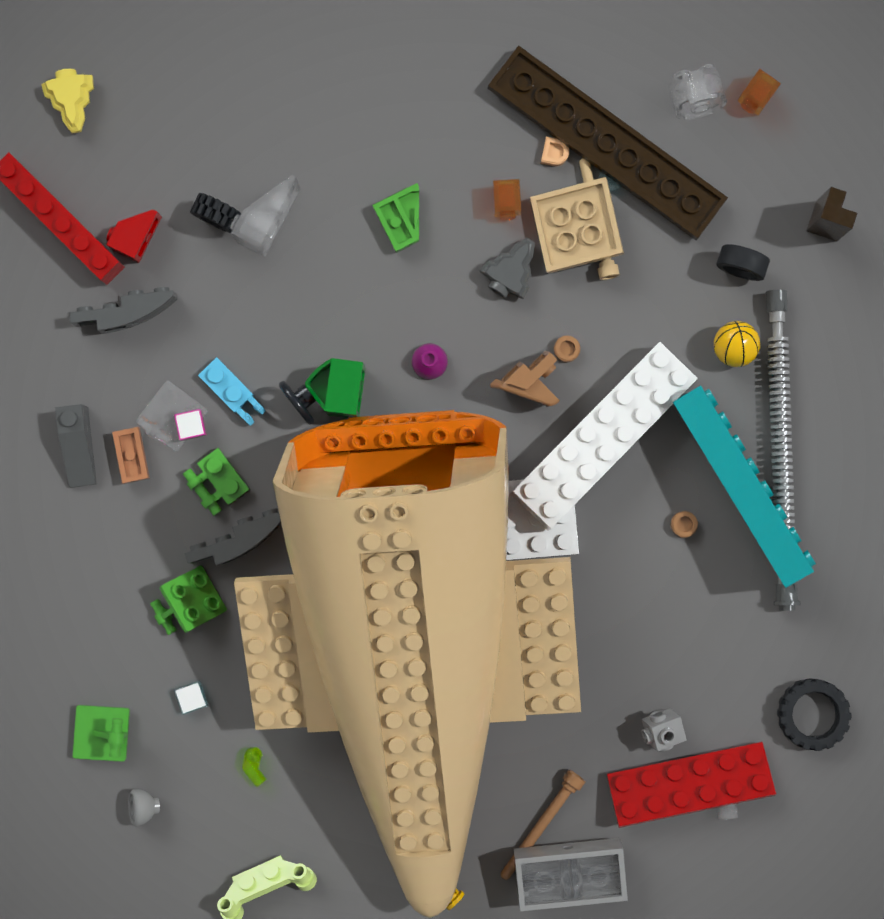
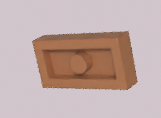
[112,427,150,484]

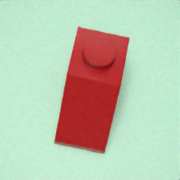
[106,209,162,263]

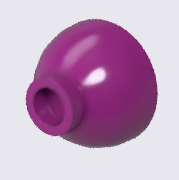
[411,343,448,380]

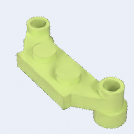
[217,855,317,919]

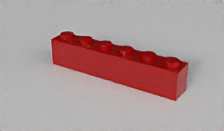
[0,152,125,285]

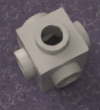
[641,708,687,751]

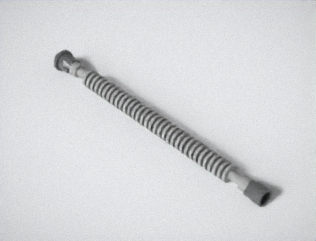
[766,290,801,611]

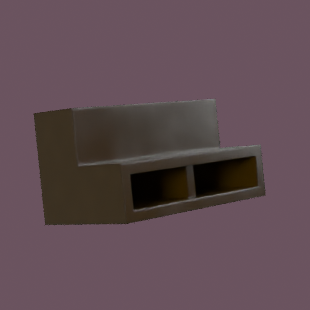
[806,187,858,241]

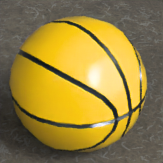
[714,321,760,367]

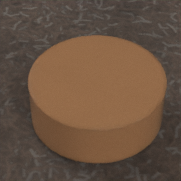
[554,336,580,363]
[670,511,698,538]

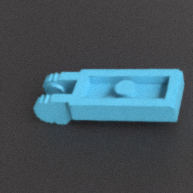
[198,357,266,426]

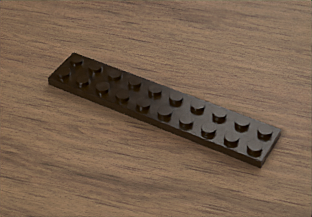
[487,45,728,241]

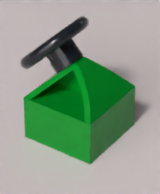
[279,358,366,425]

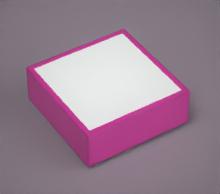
[174,409,207,441]

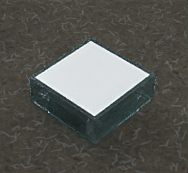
[174,681,209,715]

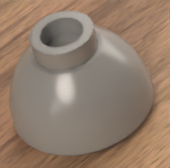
[128,789,160,827]

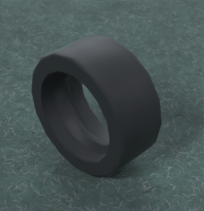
[716,244,770,281]

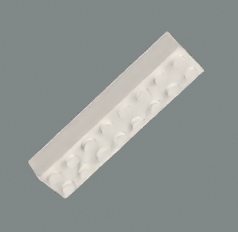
[511,342,698,531]

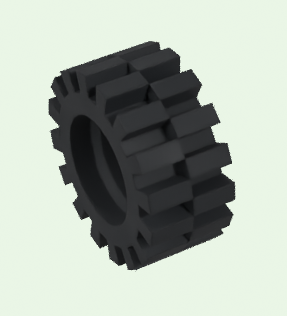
[190,193,241,233]

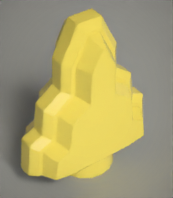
[41,69,94,134]

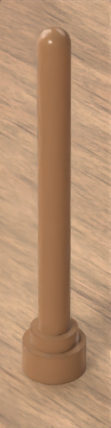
[501,769,586,880]

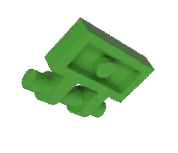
[183,448,250,516]

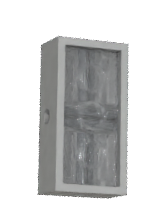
[513,838,628,911]

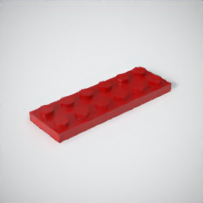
[607,742,776,828]

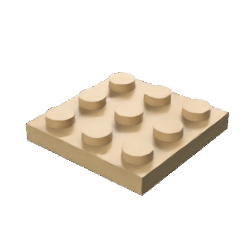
[530,177,624,274]

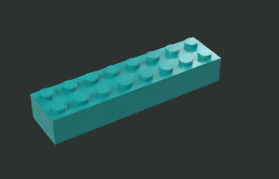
[673,385,816,588]

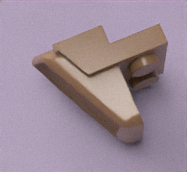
[490,350,560,407]

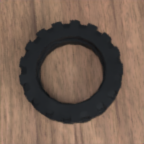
[777,678,852,751]

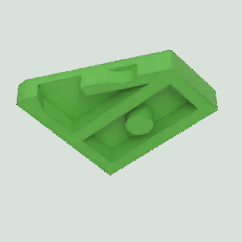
[373,183,419,253]

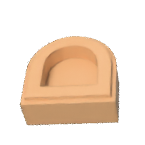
[540,136,569,166]

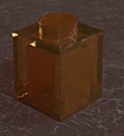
[737,69,781,115]
[493,179,521,220]

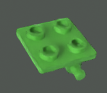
[150,566,227,635]
[73,705,130,761]

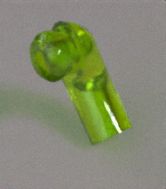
[242,747,267,788]

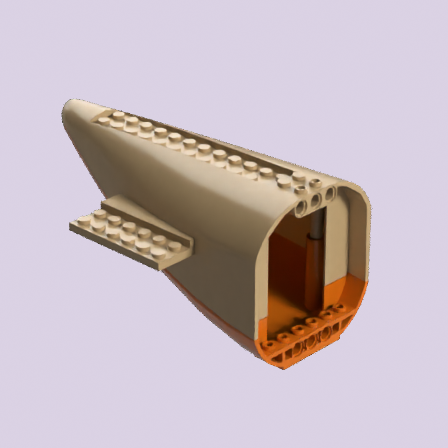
[234,410,581,918]

